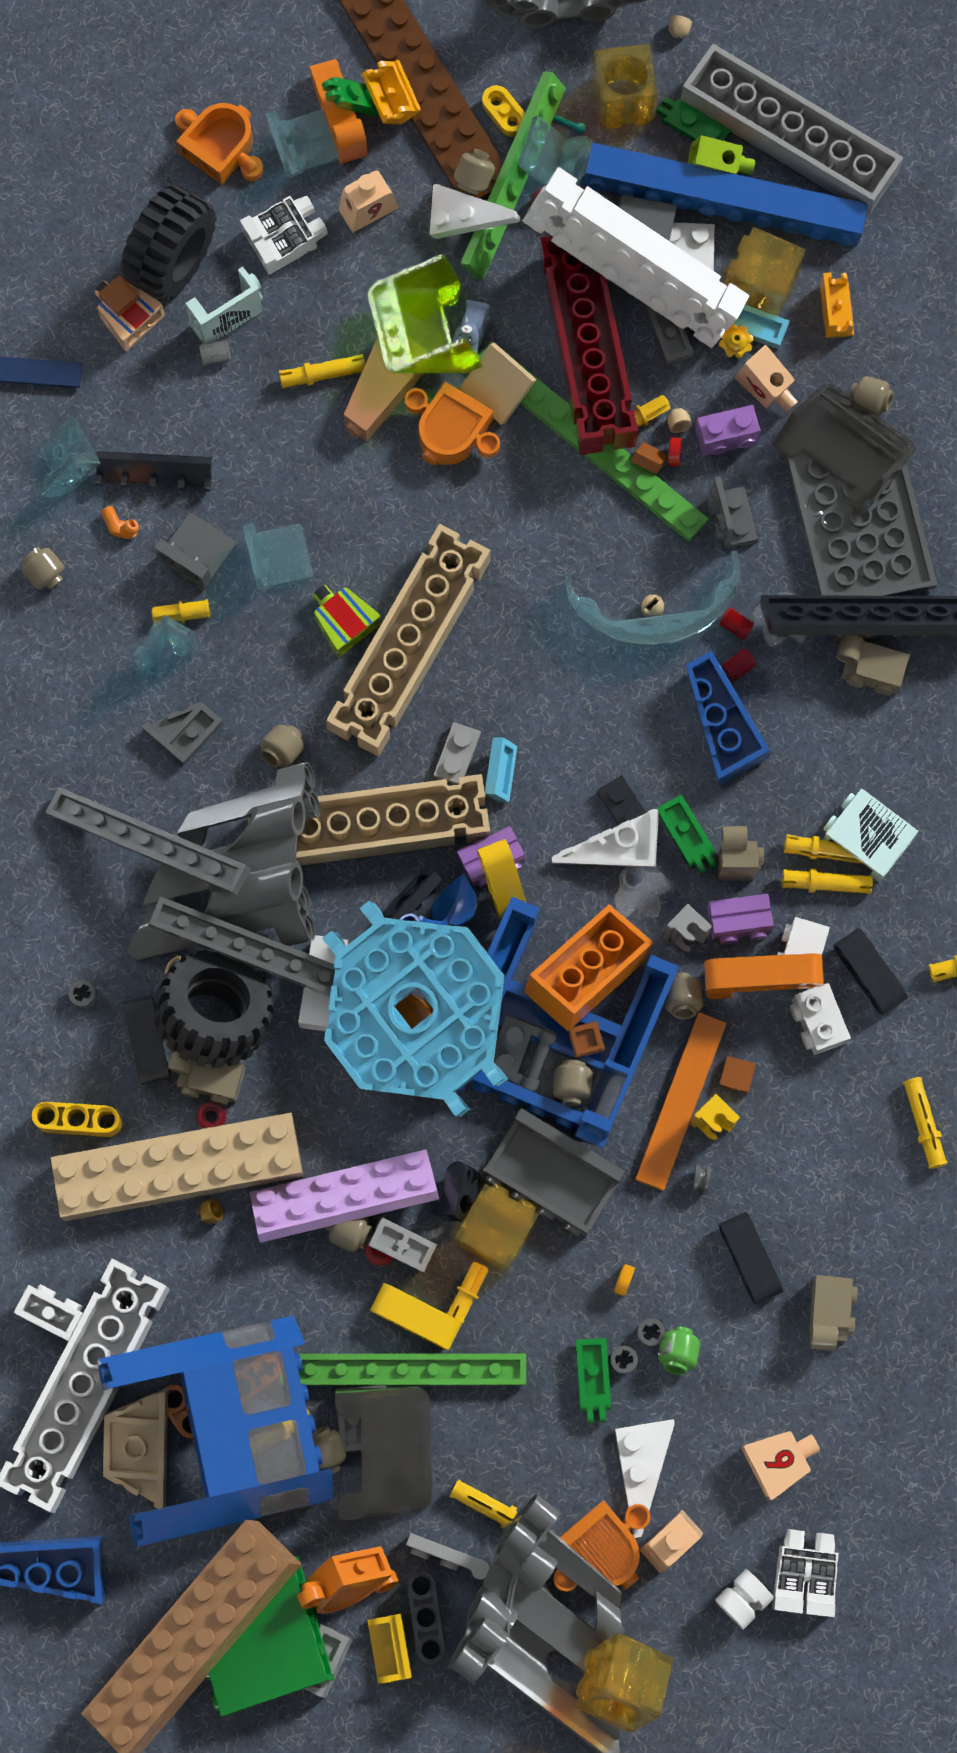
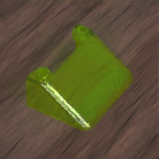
[368,254,482,373]

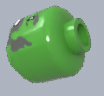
[658,1326,701,1375]

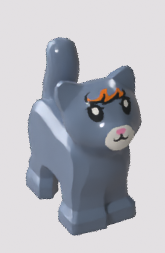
[451,300,491,363]

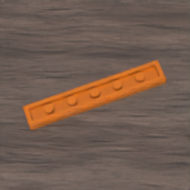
[635,1013,727,1191]

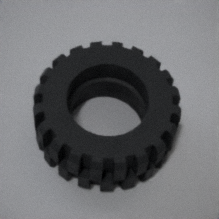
[120,185,217,301]
[153,950,274,1068]

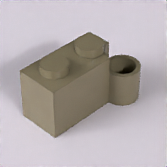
[836,635,910,696]
[718,826,764,881]
[167,1051,245,1106]
[808,1275,858,1351]

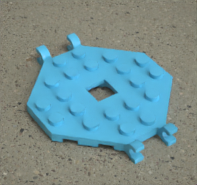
[322,901,508,1117]

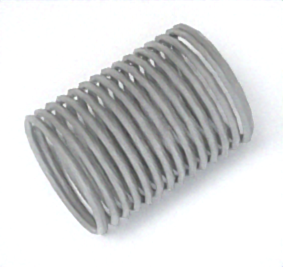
[199,339,231,365]

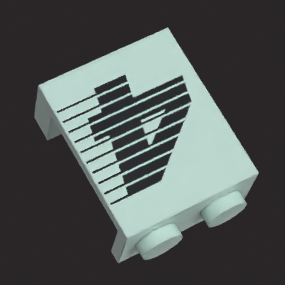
[185,267,263,345]
[823,788,918,883]

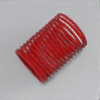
[719,607,754,640]
[721,649,756,682]

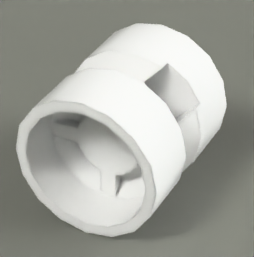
[715,1569,774,1630]

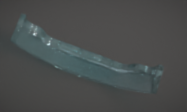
[563,551,741,646]

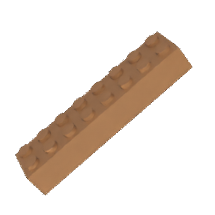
[81,1520,302,1753]

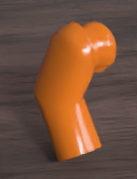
[100,506,139,539]

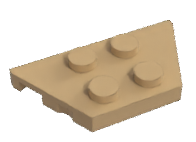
[103,1389,168,1509]

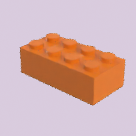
[524,904,654,1031]

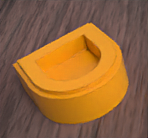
[614,1264,635,1297]

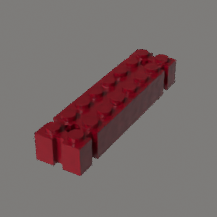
[540,236,638,455]

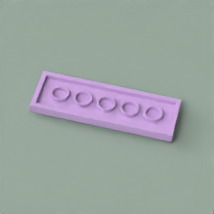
[250,1149,439,1243]

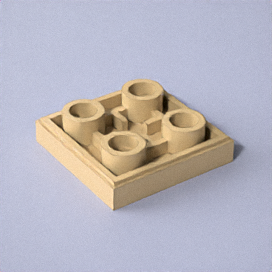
[460,343,536,425]

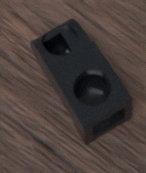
[431,1161,481,1223]

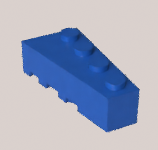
[686,650,770,786]
[0,1536,105,1605]

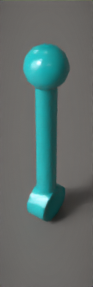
[553,115,586,134]

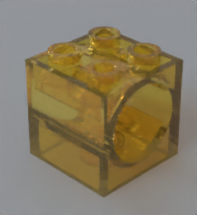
[592,44,658,129]
[724,227,806,317]
[455,1183,539,1274]
[575,1633,674,1733]

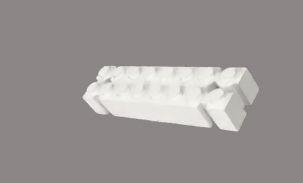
[522,167,749,348]
[0,1259,170,1513]

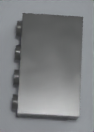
[483,1108,625,1237]

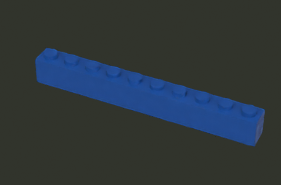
[583,143,868,246]

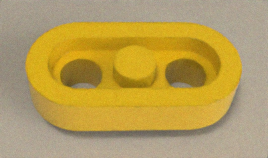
[482,85,525,137]

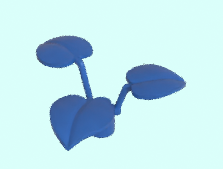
[400,874,478,926]

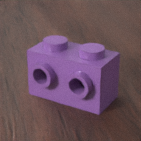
[695,405,761,456]

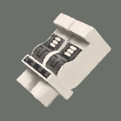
[240,196,328,275]
[772,1529,839,1617]

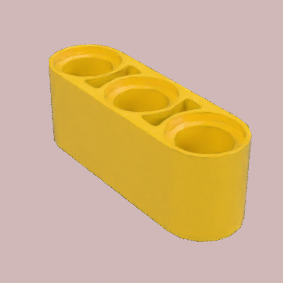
[477,839,526,919]
[32,1102,123,1137]
[370,1283,462,1351]

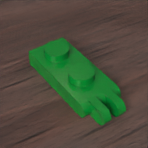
[322,77,379,116]
[656,97,731,141]
[656,794,716,874]
[575,1338,611,1424]

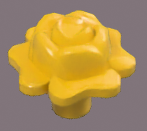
[719,324,754,359]

